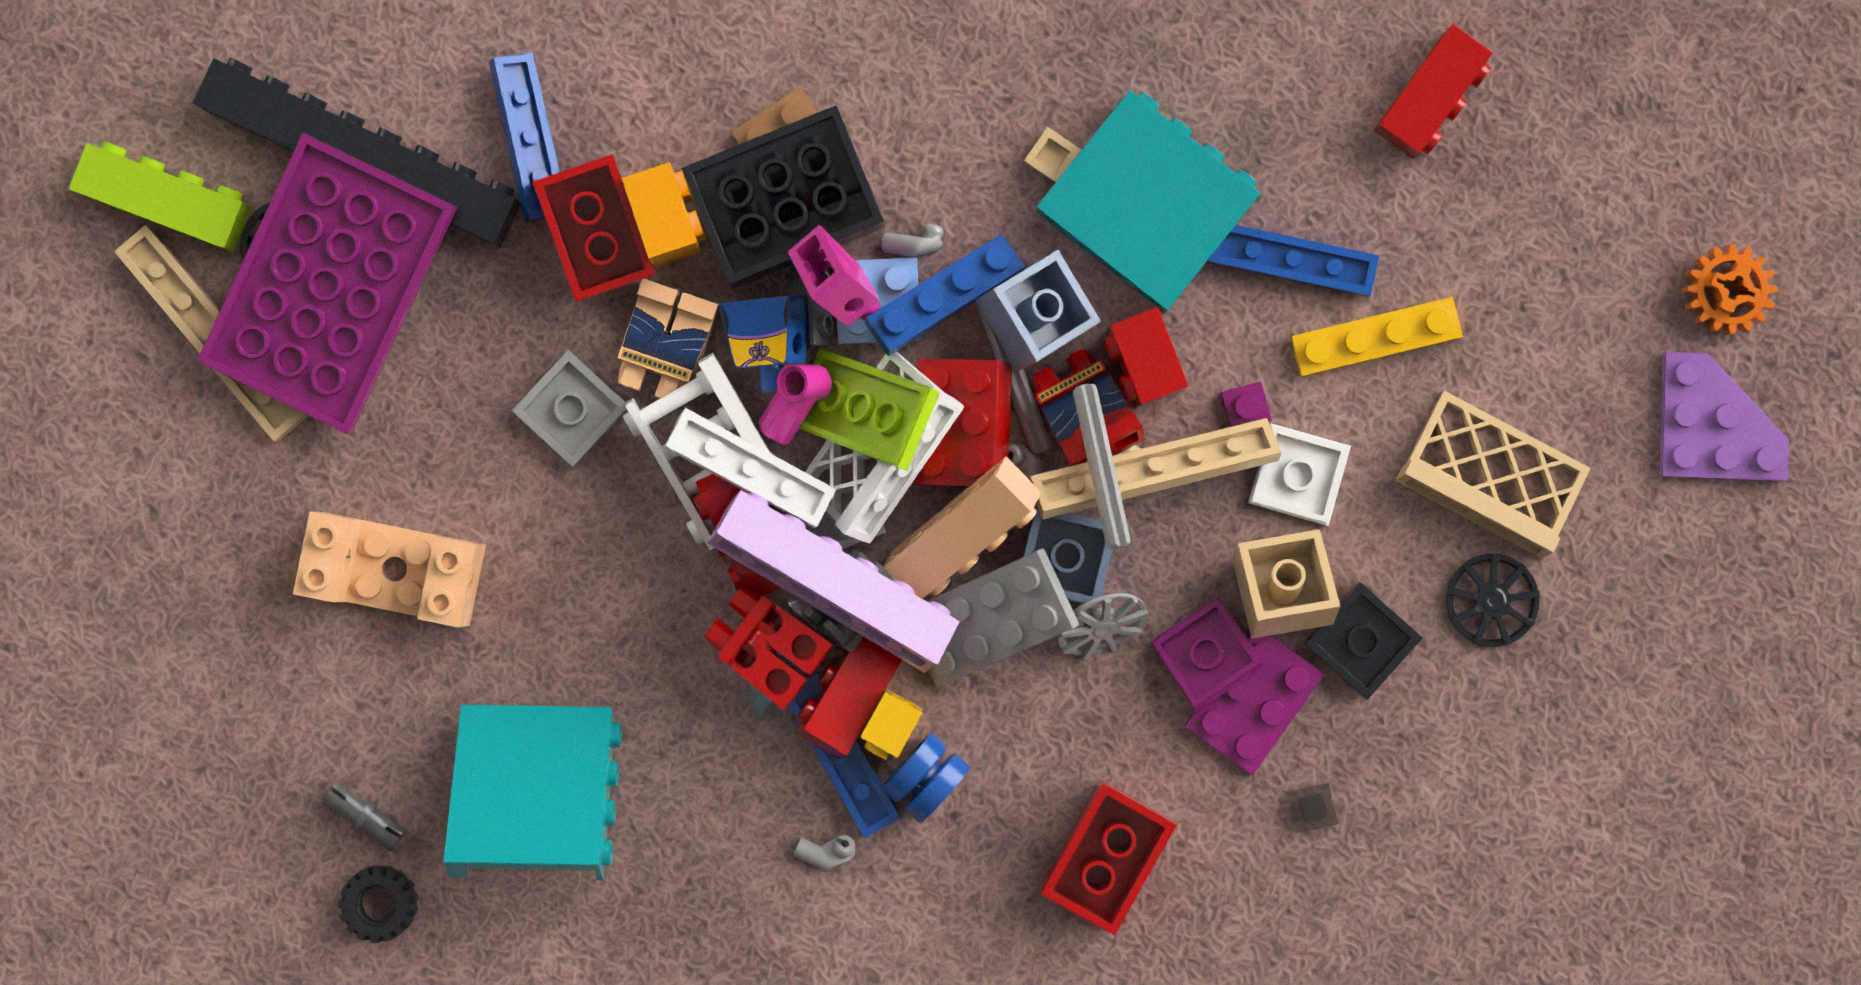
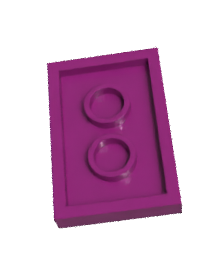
[1184,634,1325,775]

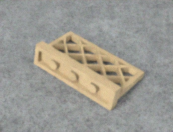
[1395,391,1591,559]

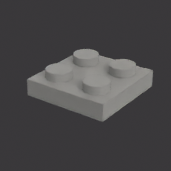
[512,350,628,468]

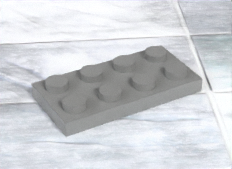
[926,548,1079,688]

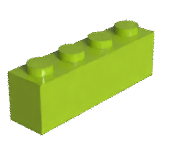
[69,141,252,252]

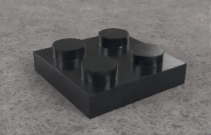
[1303,582,1423,700]

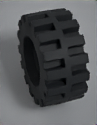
[338,865,418,943]

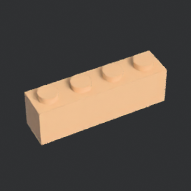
[883,457,1041,599]

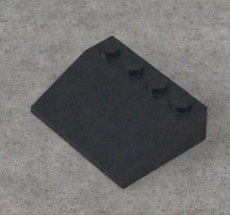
[681,105,885,290]

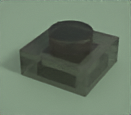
[1287,782,1338,833]

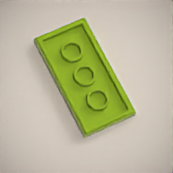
[799,348,940,471]

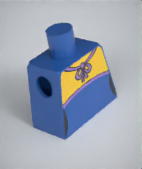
[719,295,808,391]

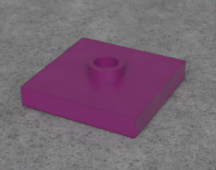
[1150,596,1266,712]

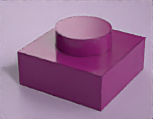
[1220,381,1272,427]

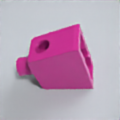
[788,225,880,325]

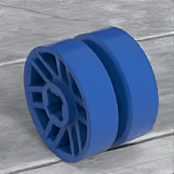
[881,732,970,824]

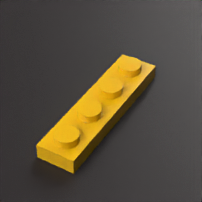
[1290,297,1463,377]

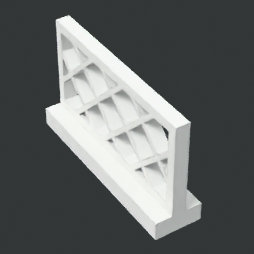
[805,351,964,544]

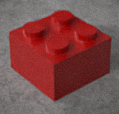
[1102,307,1189,409]

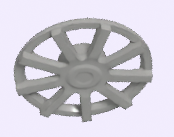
[1057,593,1149,659]

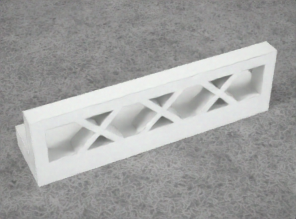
[664,408,836,528]

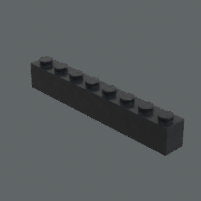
[192,58,521,248]

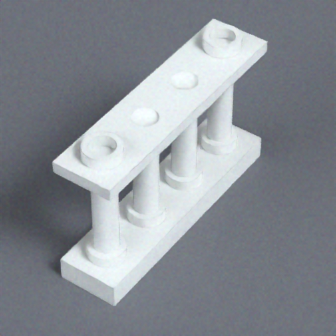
[623,353,772,550]

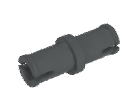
[322,782,406,851]

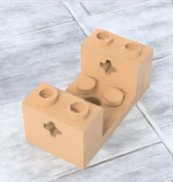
[293,511,486,627]

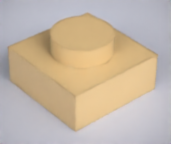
[1024,127,1081,184]

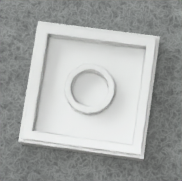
[1248,423,1351,526]

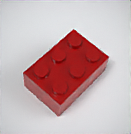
[533,154,655,302]
[913,359,1012,488]
[1039,779,1177,936]

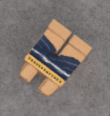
[617,279,720,399]

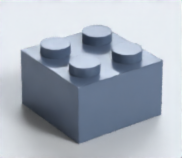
[975,250,1101,371]
[1022,505,1112,607]

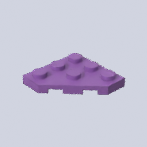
[1660,352,1789,481]

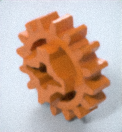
[1682,244,1778,335]

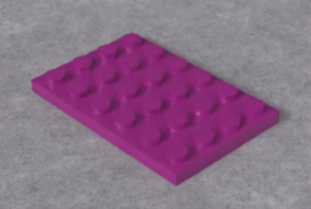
[197,133,457,434]

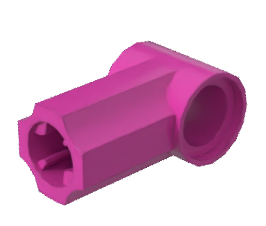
[758,364,832,444]

